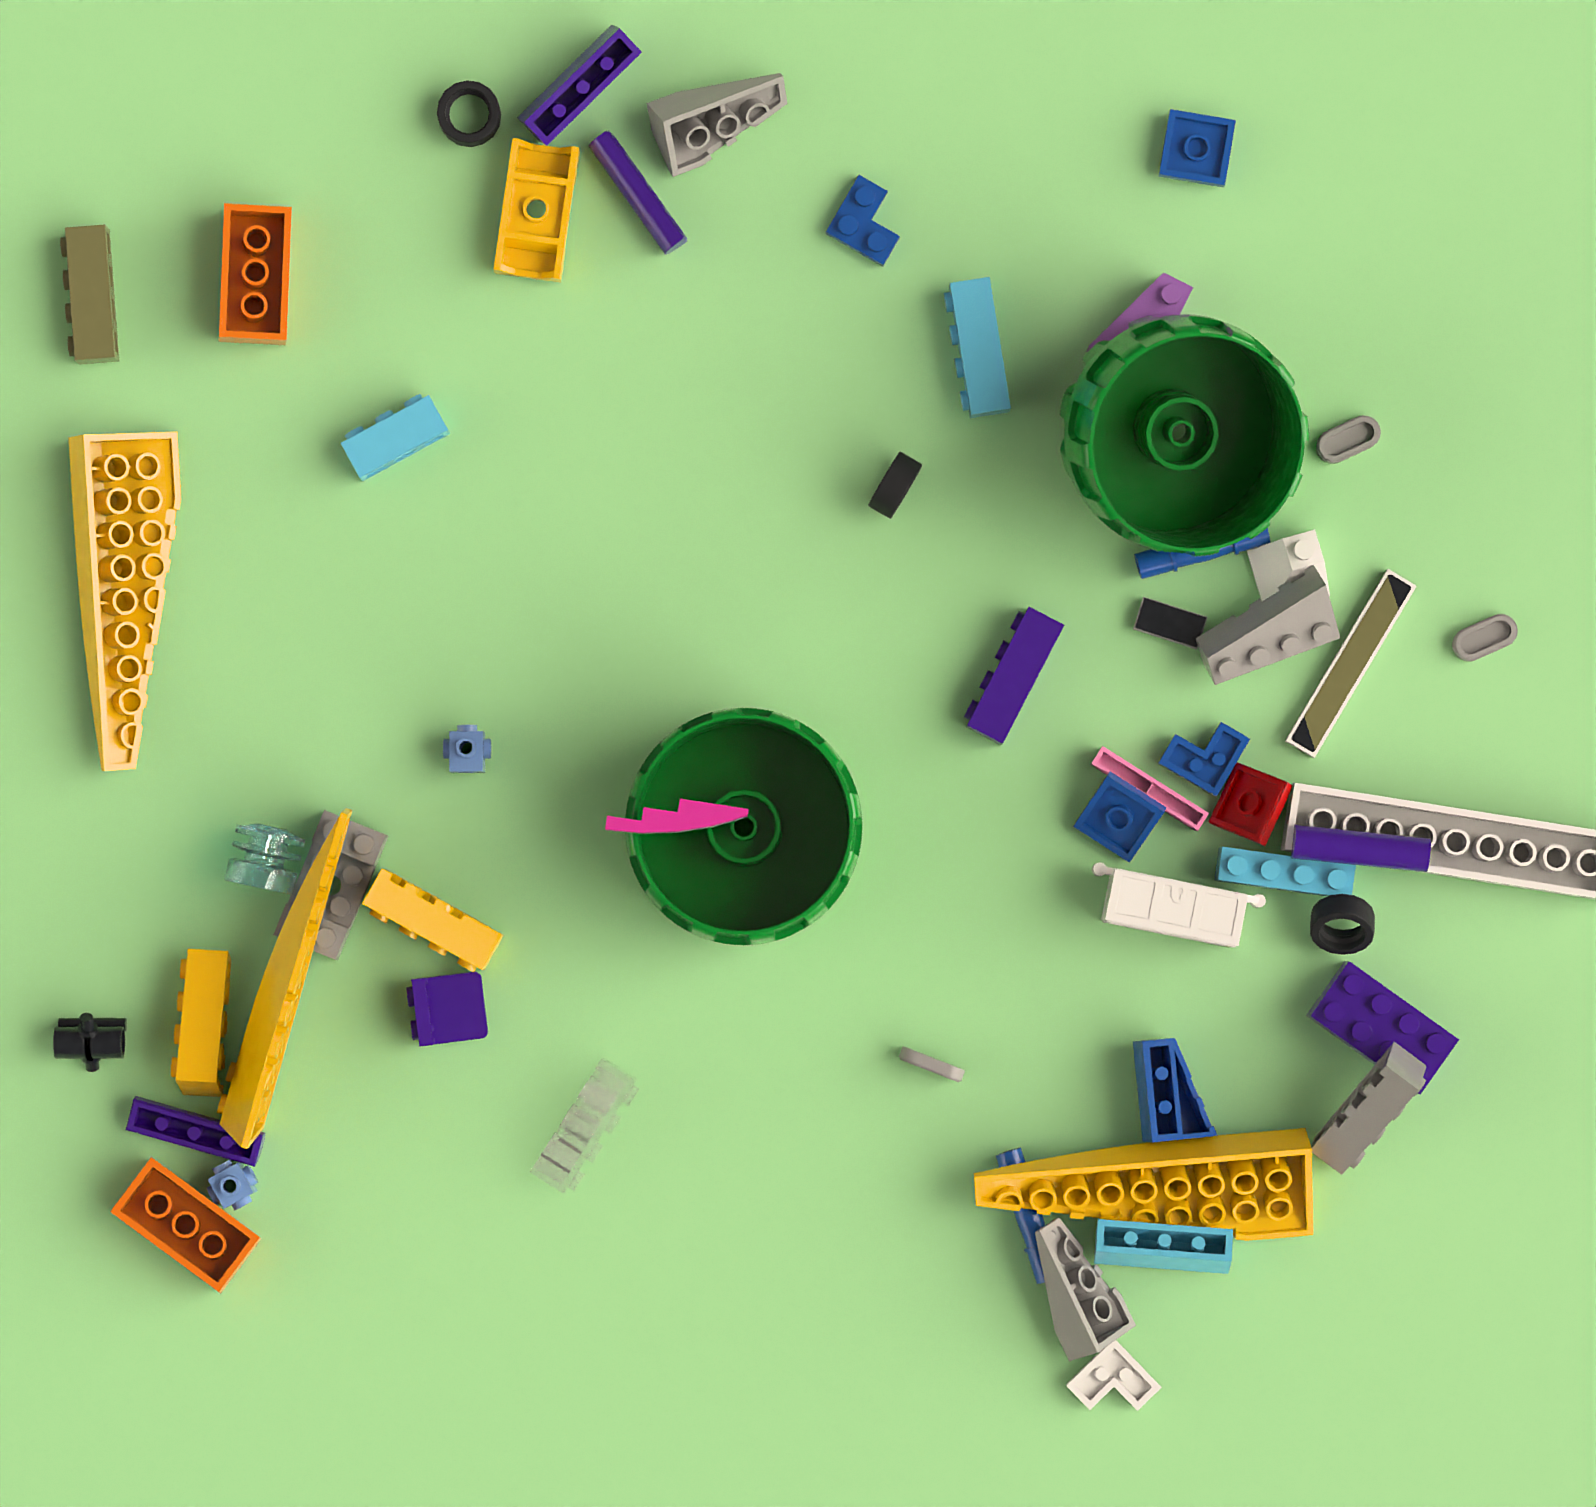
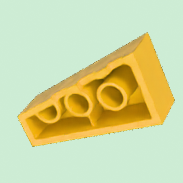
[362,868,504,972]
[171,949,231,1097]

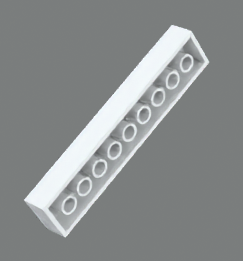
[1281,783,1596,900]

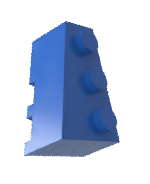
[1133,1038,1218,1142]

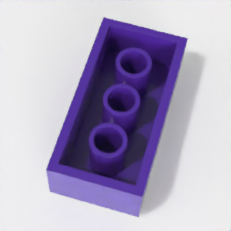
[1306,961,1459,1095]

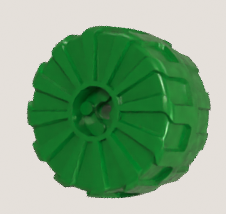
[1059,314,1309,557]
[625,708,862,945]

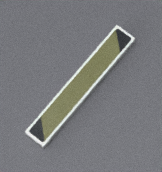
[1285,569,1417,758]

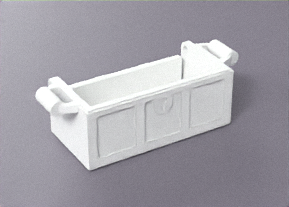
[1092,862,1266,948]

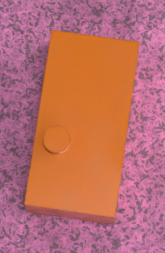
[218,203,292,345]
[110,1157,261,1294]

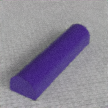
[588,130,688,255]
[1291,825,1431,872]
[126,1096,265,1167]

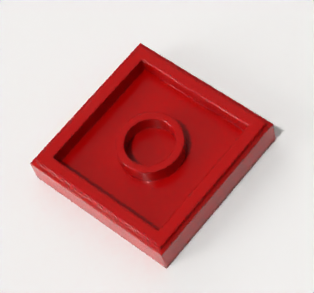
[1208,762,1293,846]

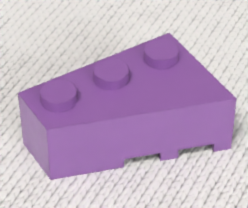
[1086,272,1194,352]

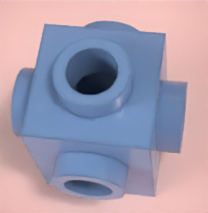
[443,725,491,773]
[207,1160,258,1211]

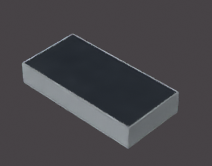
[1133,597,1207,650]

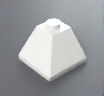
[1247,529,1330,601]

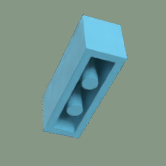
[341,394,450,481]

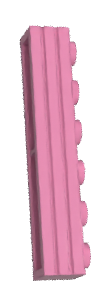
[1090,746,1209,831]

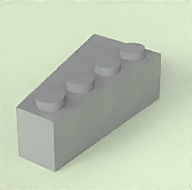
[1196,565,1340,685]
[1311,1042,1426,1175]

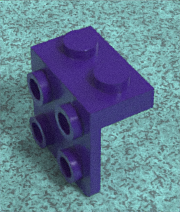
[406,972,488,1047]

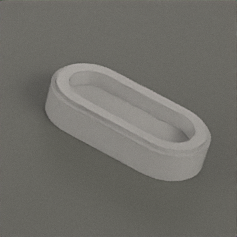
[1316,415,1381,464]
[1452,614,1518,662]
[899,1046,965,1082]

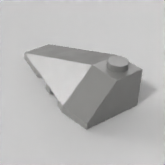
[647,73,788,177]
[1035,1218,1136,1361]

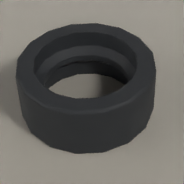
[437,80,501,147]
[868,452,922,519]
[1310,894,1375,955]

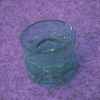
[224,823,305,895]

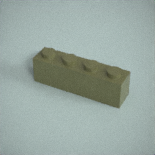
[60,224,119,365]

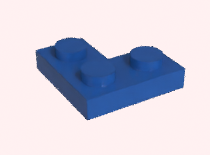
[826,175,900,266]
[1158,722,1250,797]

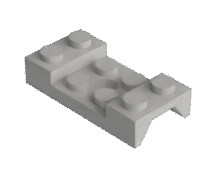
[273,810,388,960]

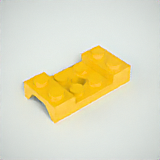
[493,138,580,283]

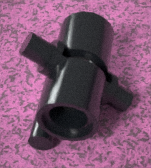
[53,1013,127,1072]

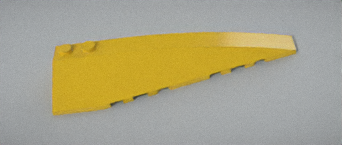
[68,432,181,771]
[217,808,352,1149]
[974,1128,1313,1241]

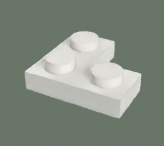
[1066,1340,1162,1411]

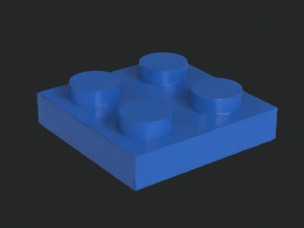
[1158,109,1236,188]
[1073,771,1166,863]

